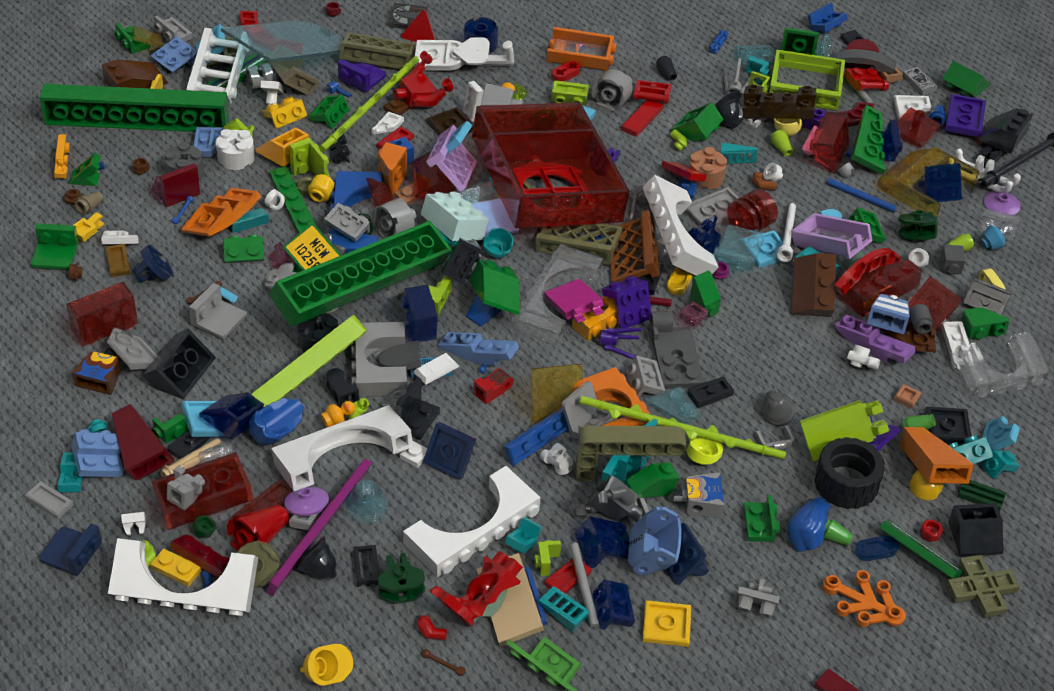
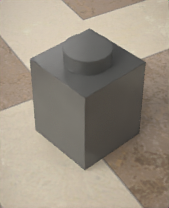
[940,244,965,274]

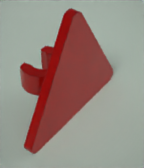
[401,10,435,42]

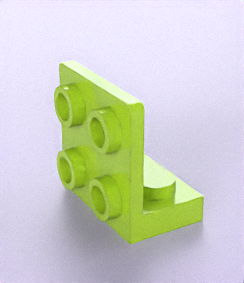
[289,138,329,176]

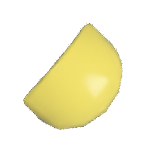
[774,118,802,137]

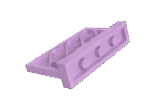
[426,125,477,192]

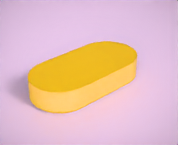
[667,267,693,295]

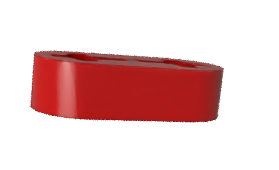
[552,61,581,82]

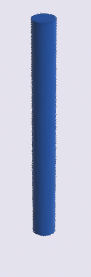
[827,178,897,213]

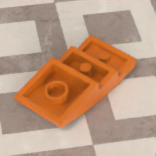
[181,188,261,236]

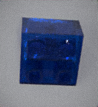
[199,392,264,440]

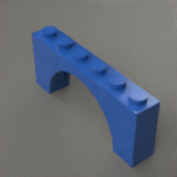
[328,171,382,255]

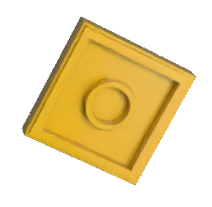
[643,600,691,647]

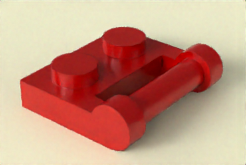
[844,68,889,91]
[633,80,672,104]

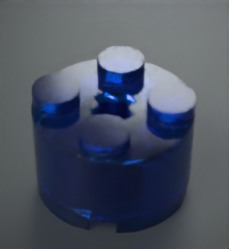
[464,17,498,53]

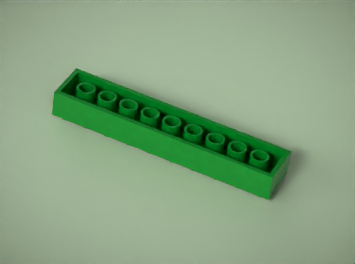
[39,84,230,132]
[269,221,452,327]

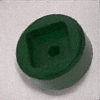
[192,515,216,538]

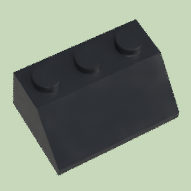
[978,108,1033,154]
[142,328,216,399]

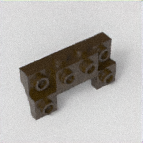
[742,84,817,119]

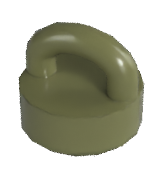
[297,177,313,195]

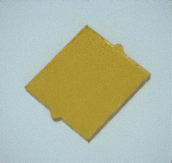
[133,26,163,48]

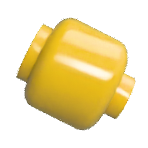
[308,174,335,202]

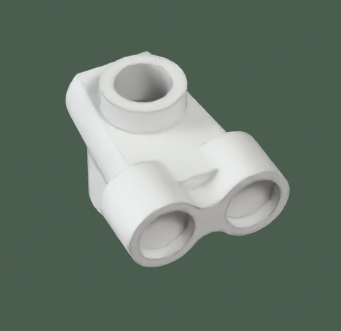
[847,344,881,370]
[540,443,573,475]

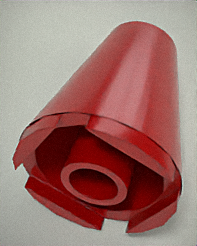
[226,505,289,552]

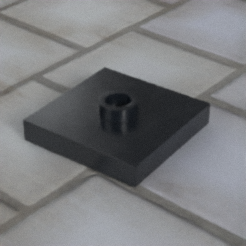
[924,406,972,444]

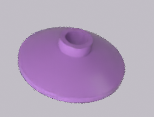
[983,191,1021,216]
[284,487,329,516]

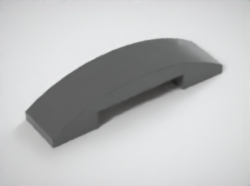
[827,49,896,73]

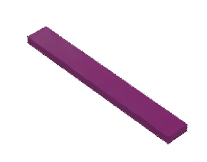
[266,459,372,596]

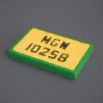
[283,223,341,271]

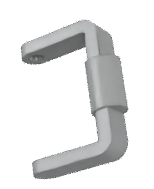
[755,425,794,450]

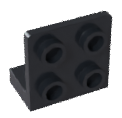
[441,237,482,284]
[396,377,440,440]

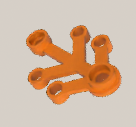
[822,570,906,627]

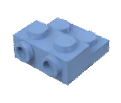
[71,429,124,477]

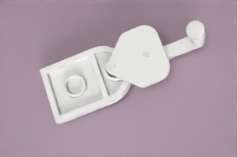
[414,38,514,70]

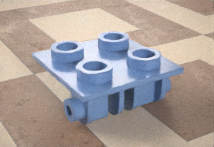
[151,37,198,73]

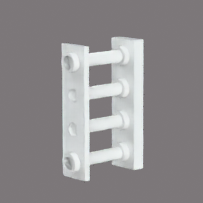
[186,28,250,104]

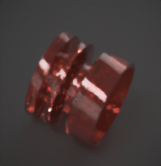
[727,188,778,238]

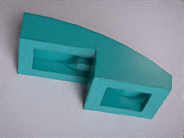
[57,452,83,492]

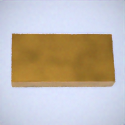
[105,244,131,277]

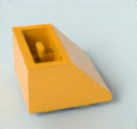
[256,128,309,167]

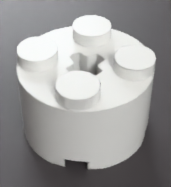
[216,129,255,170]

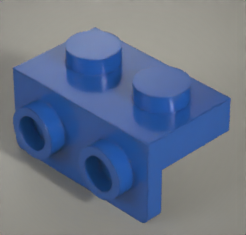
[808,3,848,33]

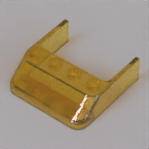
[877,147,979,218]

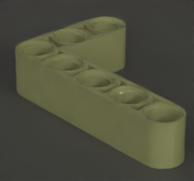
[576,425,687,482]

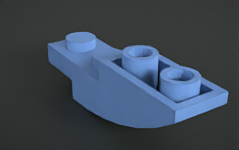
[438,332,519,366]

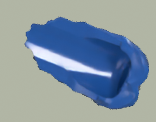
[248,398,305,445]
[787,497,831,551]

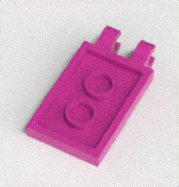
[544,278,604,323]

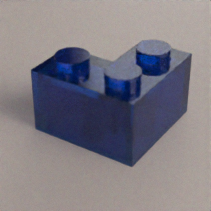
[401,284,438,342]

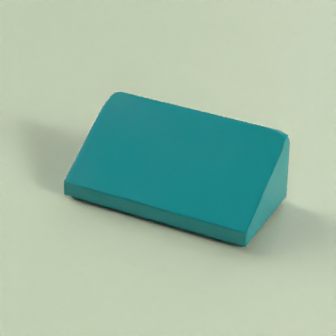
[229,208,269,233]

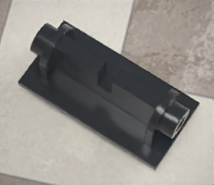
[329,128,351,164]

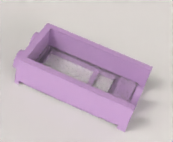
[791,213,872,259]

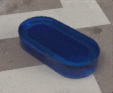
[855,536,899,561]

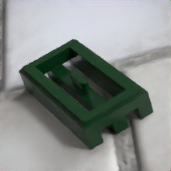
[958,480,1007,512]

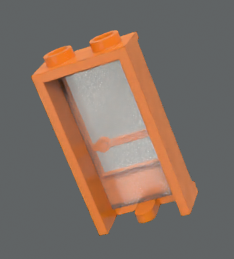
[547,27,617,71]

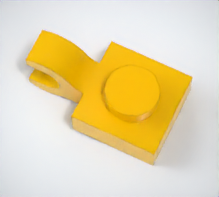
[73,212,104,242]

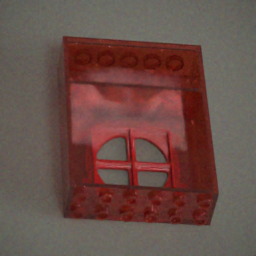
[472,102,630,228]

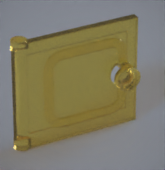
[531,364,583,424]

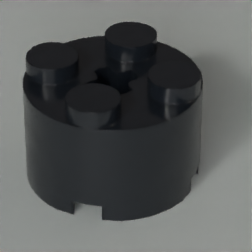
[297,313,338,353]

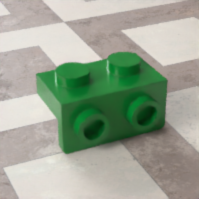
[223,235,264,263]

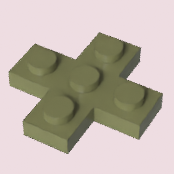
[946,555,1020,618]

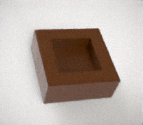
[384,99,409,116]

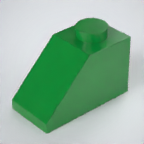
[689,270,721,319]
[625,462,679,498]

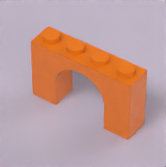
[571,367,658,426]

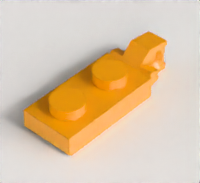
[54,134,70,179]

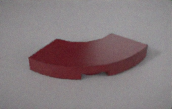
[839,102,874,127]

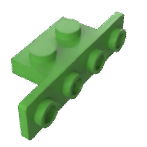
[506,637,582,691]

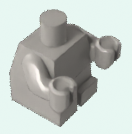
[167,465,205,510]

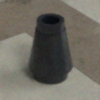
[656,56,677,81]

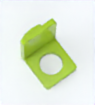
[749,71,770,93]

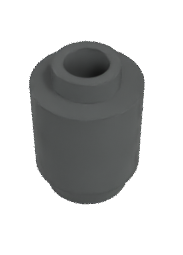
[909,304,933,334]

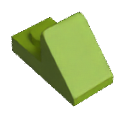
[423,275,452,316]

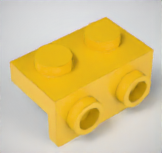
[262,96,307,128]

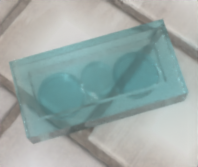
[815,33,831,57]

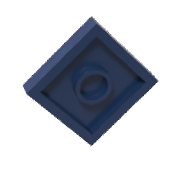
[423,422,476,480]

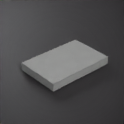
[685,187,750,231]

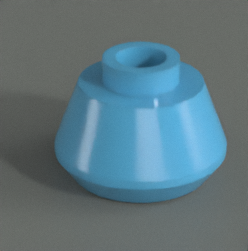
[980,225,1005,250]

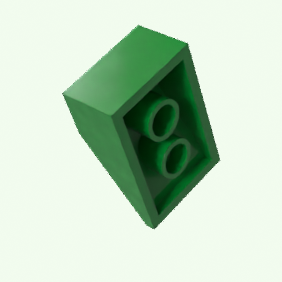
[469,260,520,315]

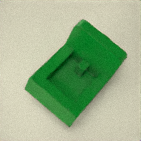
[152,413,188,444]

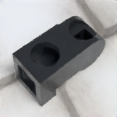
[326,368,359,408]

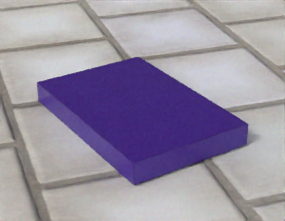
[945,94,986,137]

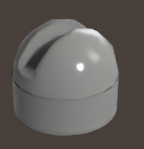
[837,162,854,178]

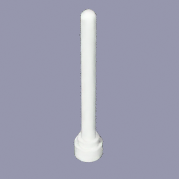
[777,203,796,262]

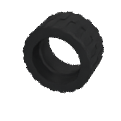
[815,437,885,509]

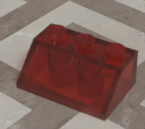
[810,111,850,174]
[412,151,456,199]

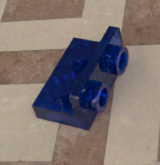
[593,579,635,630]

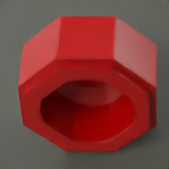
[920,519,943,542]

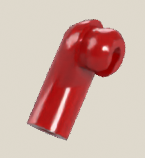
[417,615,447,641]

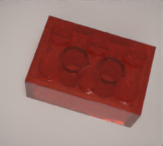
[66,282,138,346]

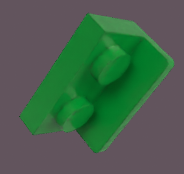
[114,22,151,54]
[308,94,350,129]
[847,207,886,244]
[743,495,780,542]

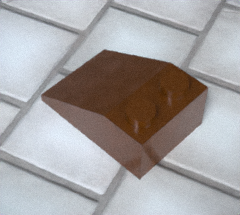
[102,59,168,89]

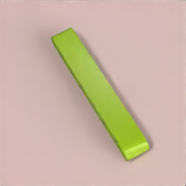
[244,315,367,413]

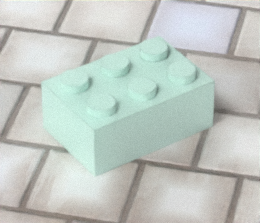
[421,192,489,241]

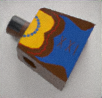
[72,348,121,395]

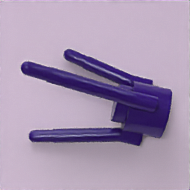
[600,327,642,359]

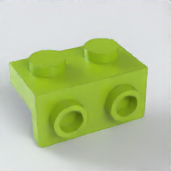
[551,81,589,106]

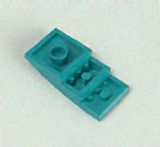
[601,419,658,485]

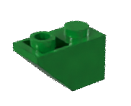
[960,307,1010,339]

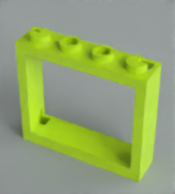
[769,50,845,110]

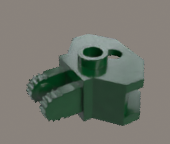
[898,210,938,240]
[378,553,425,604]

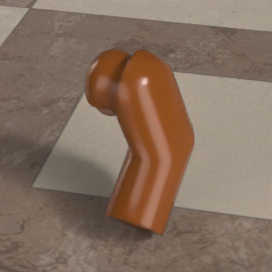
[752,172,777,191]

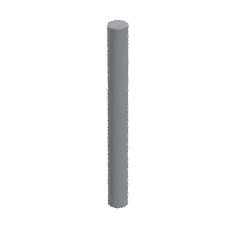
[570,543,599,628]

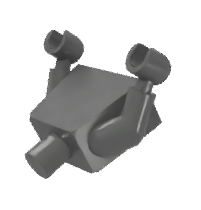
[574,475,643,521]

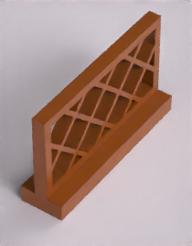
[609,210,660,282]

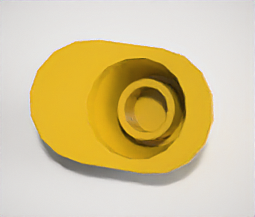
[300,644,353,686]

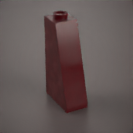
[111,404,175,481]

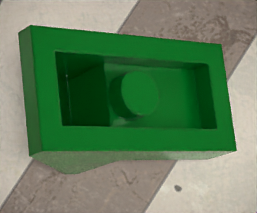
[69,152,101,186]

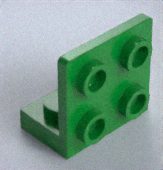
[31,223,79,270]

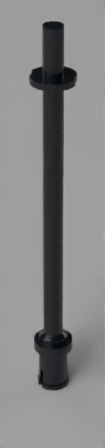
[977,132,1054,189]

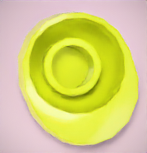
[687,436,723,465]

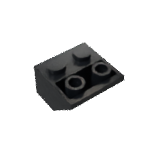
[948,503,1004,557]

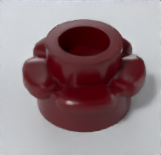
[325,2,342,16]

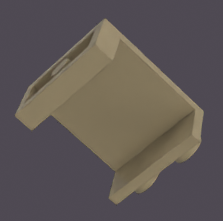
[268,46,320,96]

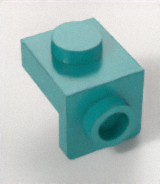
[746,56,770,84]
[981,449,1020,479]
[505,517,542,554]

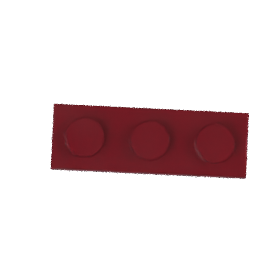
[170,534,230,578]

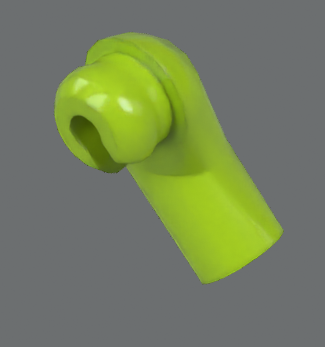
[348,398,369,420]

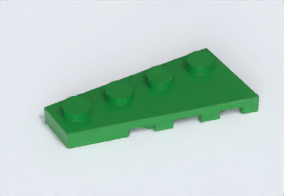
[851,105,886,174]

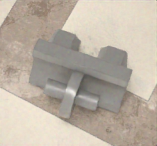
[737,578,780,619]

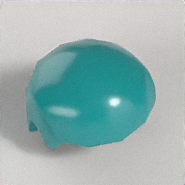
[483,228,513,259]

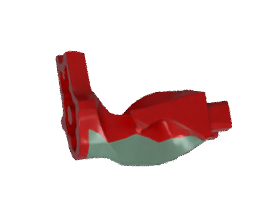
[429,551,523,627]

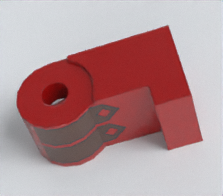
[473,368,514,404]

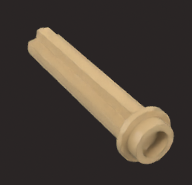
[160,438,223,482]

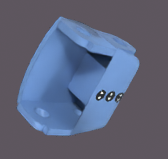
[628,506,681,575]

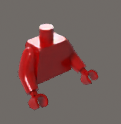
[393,51,454,108]

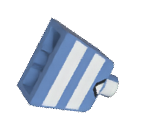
[867,294,910,334]

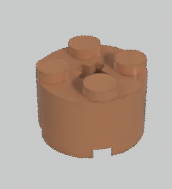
[689,147,727,189]

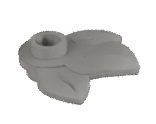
[265,263,296,291]

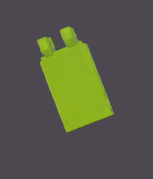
[799,400,889,461]

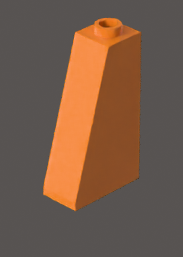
[900,427,974,484]

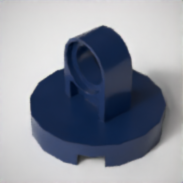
[134,245,174,283]

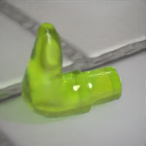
[513,82,527,100]

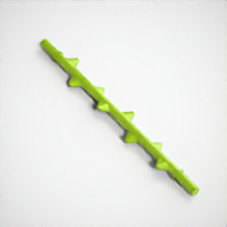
[319,56,419,152]
[579,395,786,460]

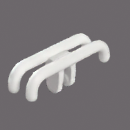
[948,149,1021,193]

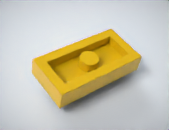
[150,548,202,587]

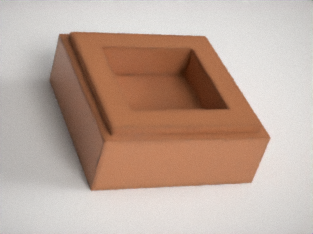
[894,384,922,409]

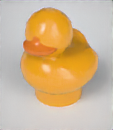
[320,401,356,428]

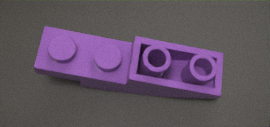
[835,315,915,363]

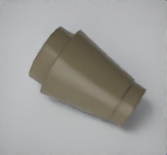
[75,191,103,214]

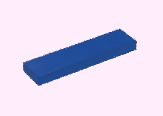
[504,408,569,466]

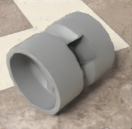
[246,62,277,90]

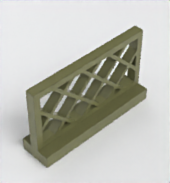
[339,32,415,69]
[536,220,622,265]

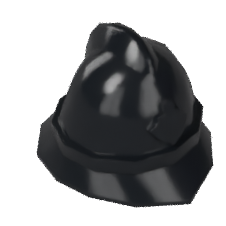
[715,91,743,128]
[296,536,337,579]

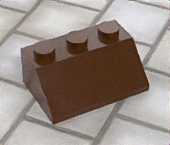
[791,253,836,318]

